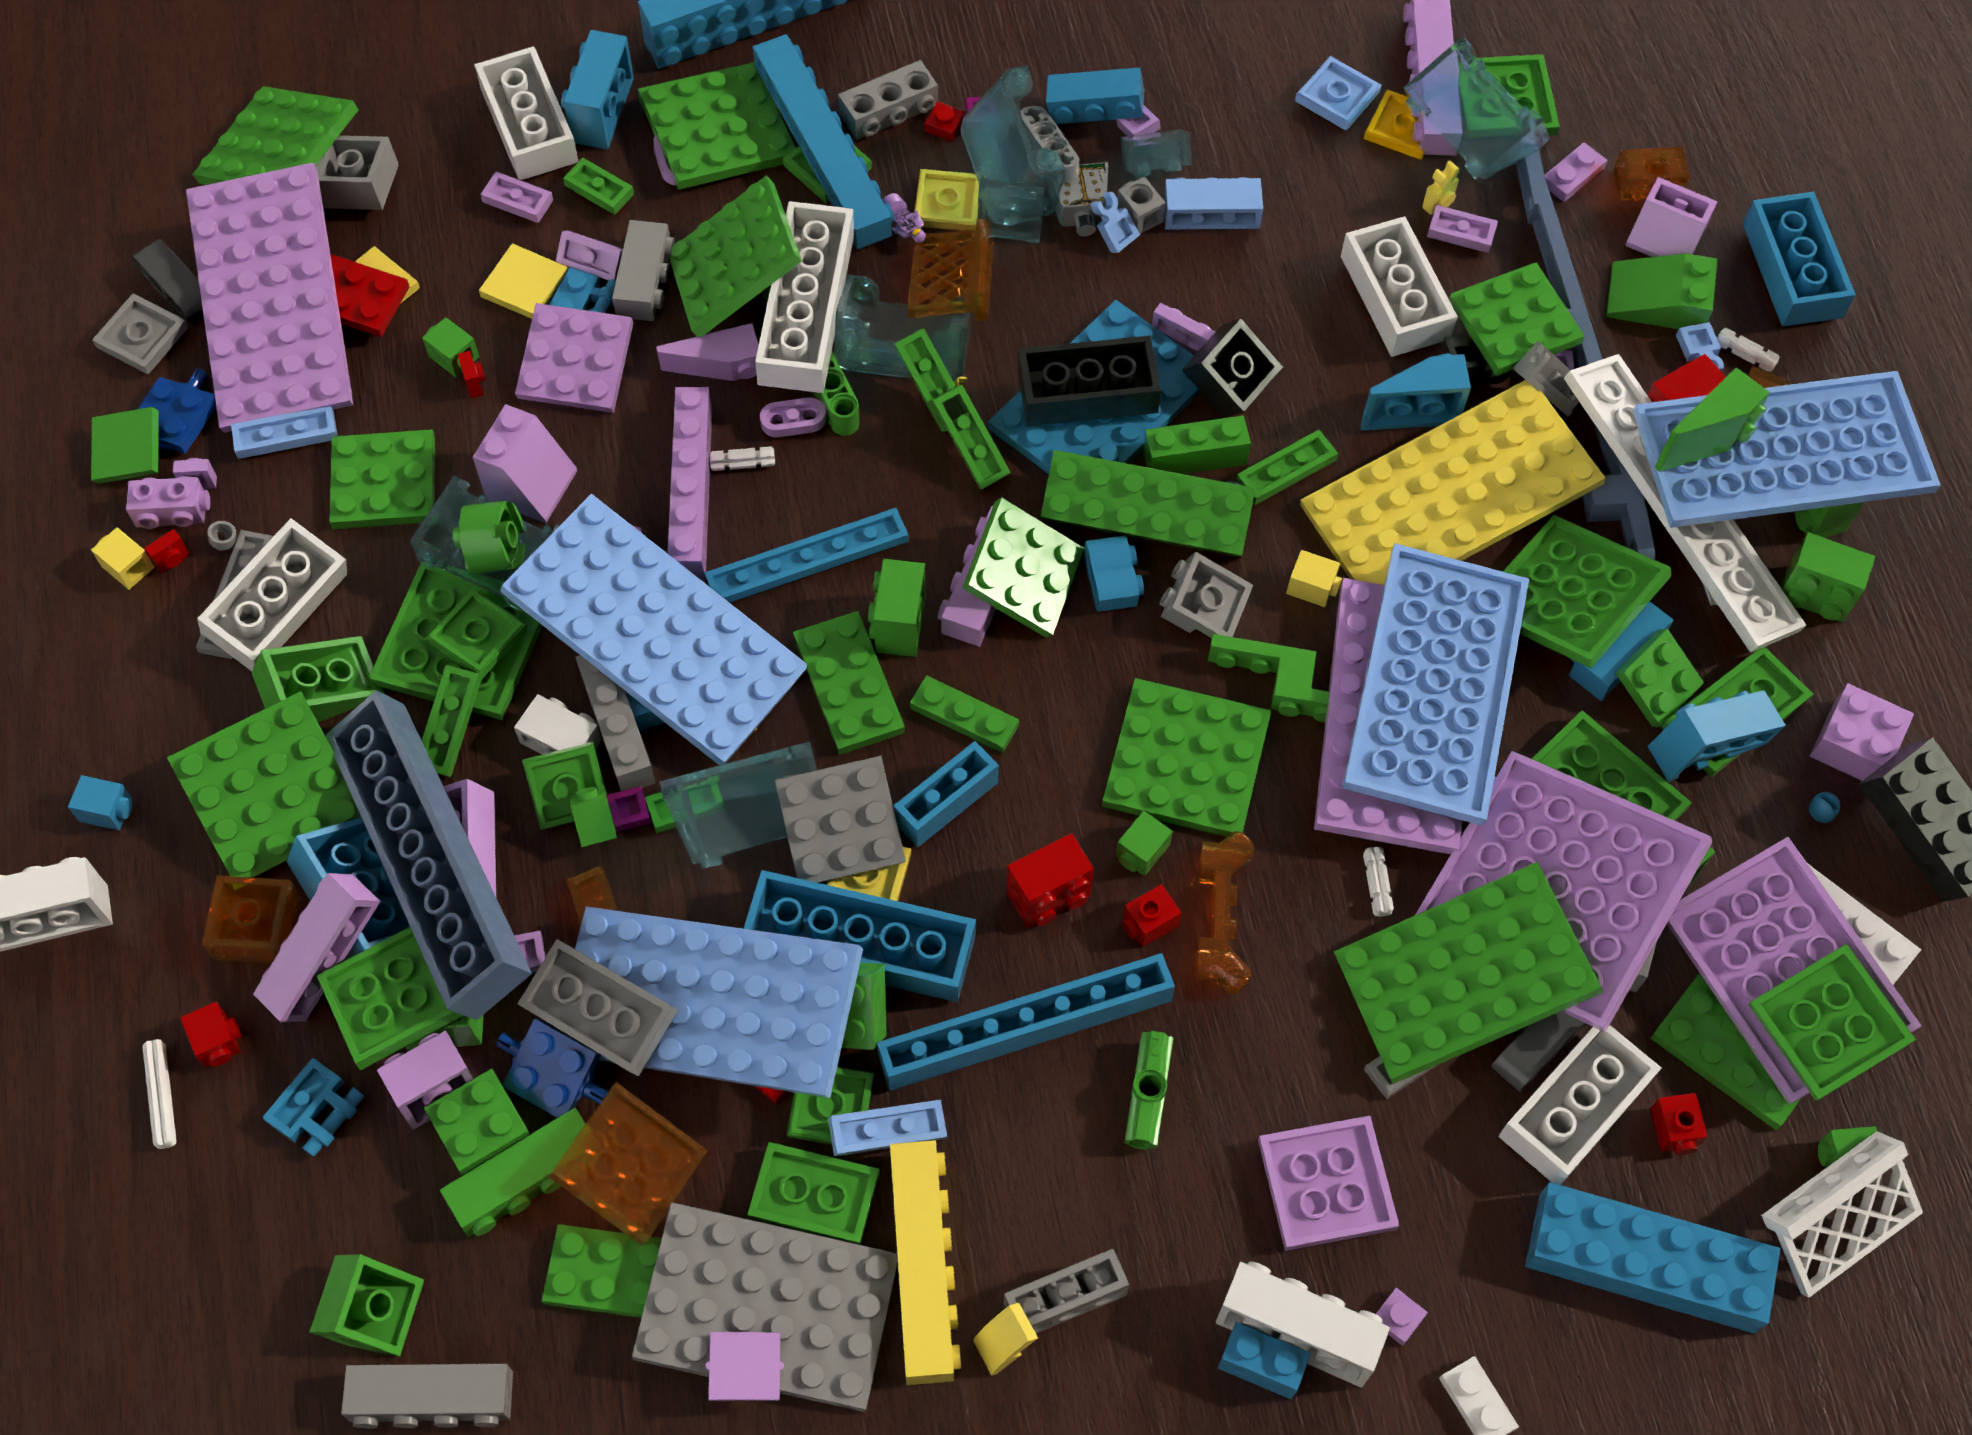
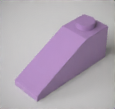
[656,323,759,381]

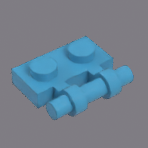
[549,267,616,313]
[262,1058,364,1157]

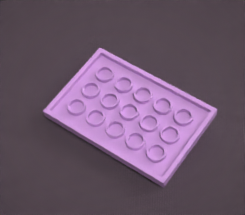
[1667,837,1921,1105]

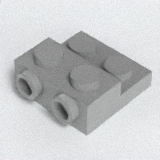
[1160,552,1253,638]

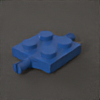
[138,368,216,454]
[496,1018,611,1118]

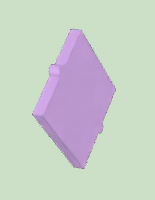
[705,1332,784,1401]

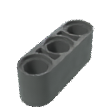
[132,239,203,320]
[1491,1011,1586,1093]

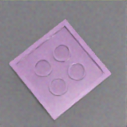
[515,303,634,413]
[1258,1116,1399,1251]

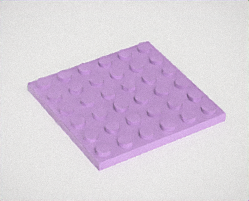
[1415,751,1712,1032]

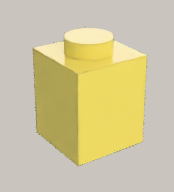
[91,528,154,590]
[1286,550,1343,607]

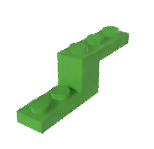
[893,328,1011,489]
[1208,634,1329,723]

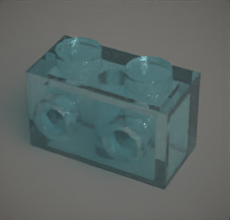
[1120,129,1192,176]

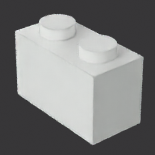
[514,694,602,755]

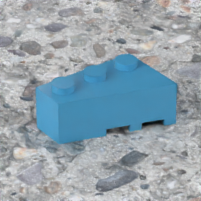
[1648,690,1786,782]

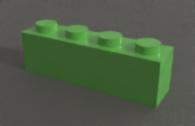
[440,1107,603,1238]

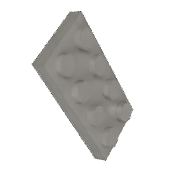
[518,939,678,1077]

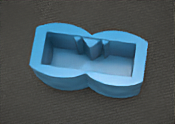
[1084,535,1144,612]

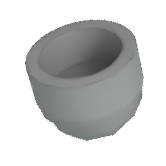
[208,521,236,551]

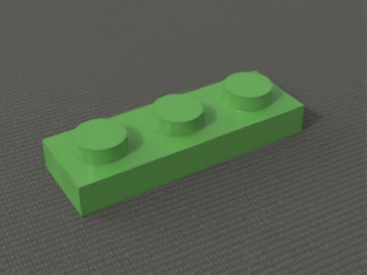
[1236,430,1338,505]
[422,665,483,777]
[910,675,1019,753]

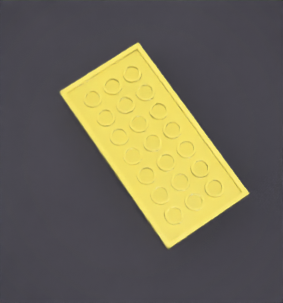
[1300,380,1606,585]

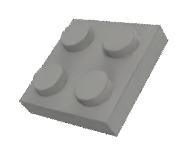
[92,293,189,375]

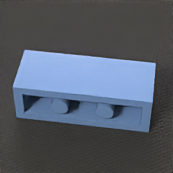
[1163,177,1263,229]

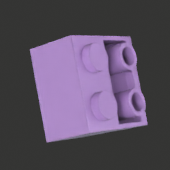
[1625,177,1717,257]

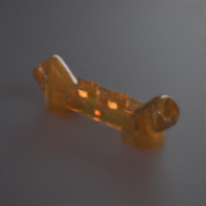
[1196,831,1254,994]

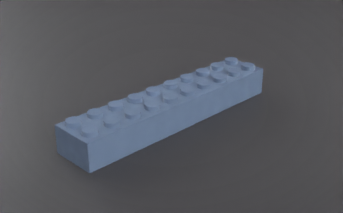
[325,690,532,1020]

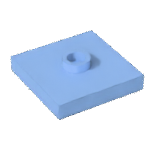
[1295,56,1381,131]

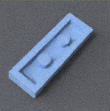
[231,406,338,459]
[828,1100,948,1157]

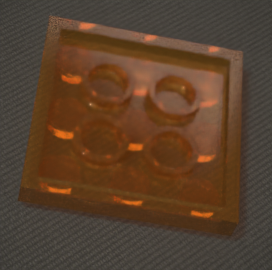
[548,1082,707,1246]

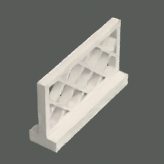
[1762,1131,1923,1298]

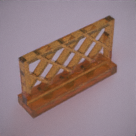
[907,218,994,321]

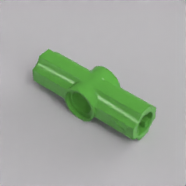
[1124,1031,1173,1150]

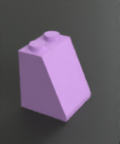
[473,404,577,523]

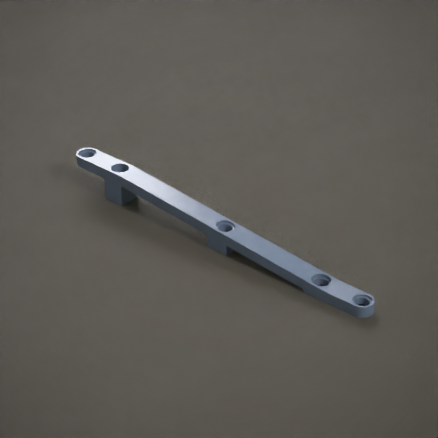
[1515,134,1655,560]

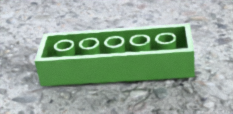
[1040,450,1256,558]

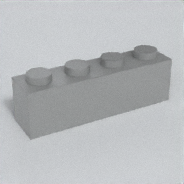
[575,655,656,791]
[341,1364,513,1428]

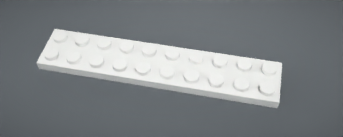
[1564,354,1807,653]

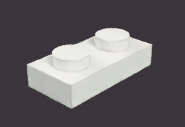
[1439,1356,1519,1435]

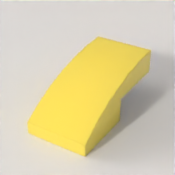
[973,1303,1038,1376]

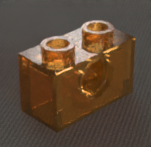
[1614,147,1690,200]

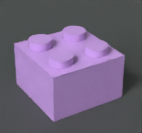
[1810,683,1914,781]
[377,1030,473,1130]

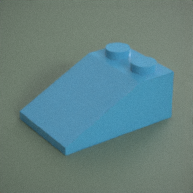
[1360,354,1471,431]

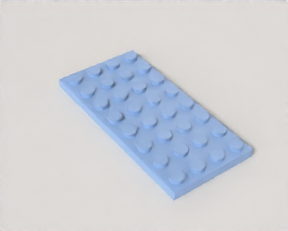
[1633,371,1941,528]
[500,494,807,767]
[1342,543,1529,826]
[575,907,863,1098]

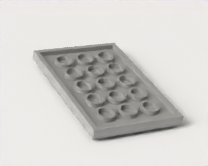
[632,1202,898,1412]

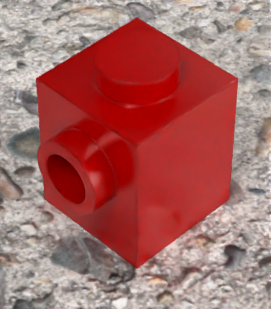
[1122,884,1182,948]
[180,1001,242,1068]
[1650,1093,1708,1156]

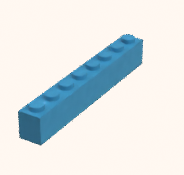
[753,34,895,249]
[877,953,1175,1091]

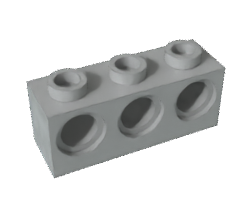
[838,60,938,141]
[1004,1249,1129,1333]

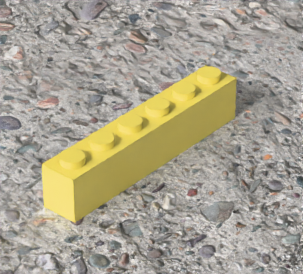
[890,1140,961,1385]

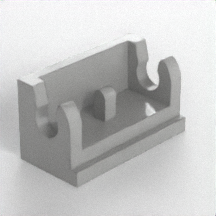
[1513,341,1579,417]

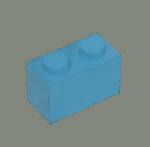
[1218,1322,1311,1400]

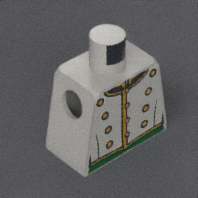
[1047,162,1108,237]

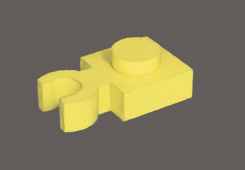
[1422,161,1459,215]

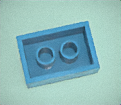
[561,30,634,149]

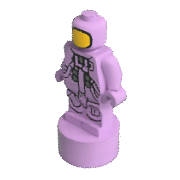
[882,193,926,243]

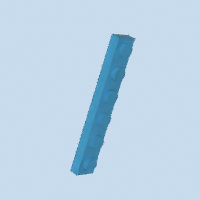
[704,508,909,603]

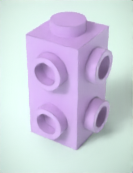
[126,476,210,529]

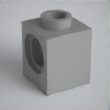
[1117,176,1166,234]

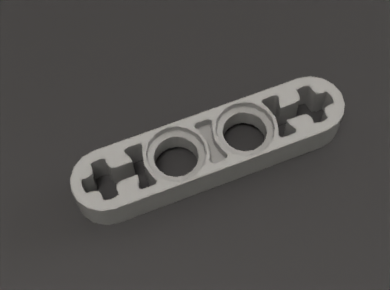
[1019,106,1079,181]

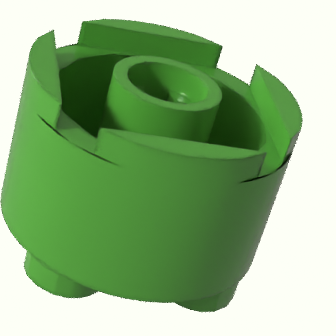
[453,501,526,574]

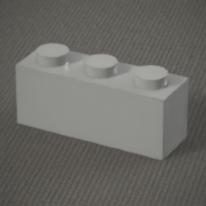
[612,220,675,321]

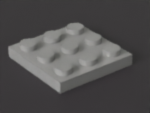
[775,756,906,883]

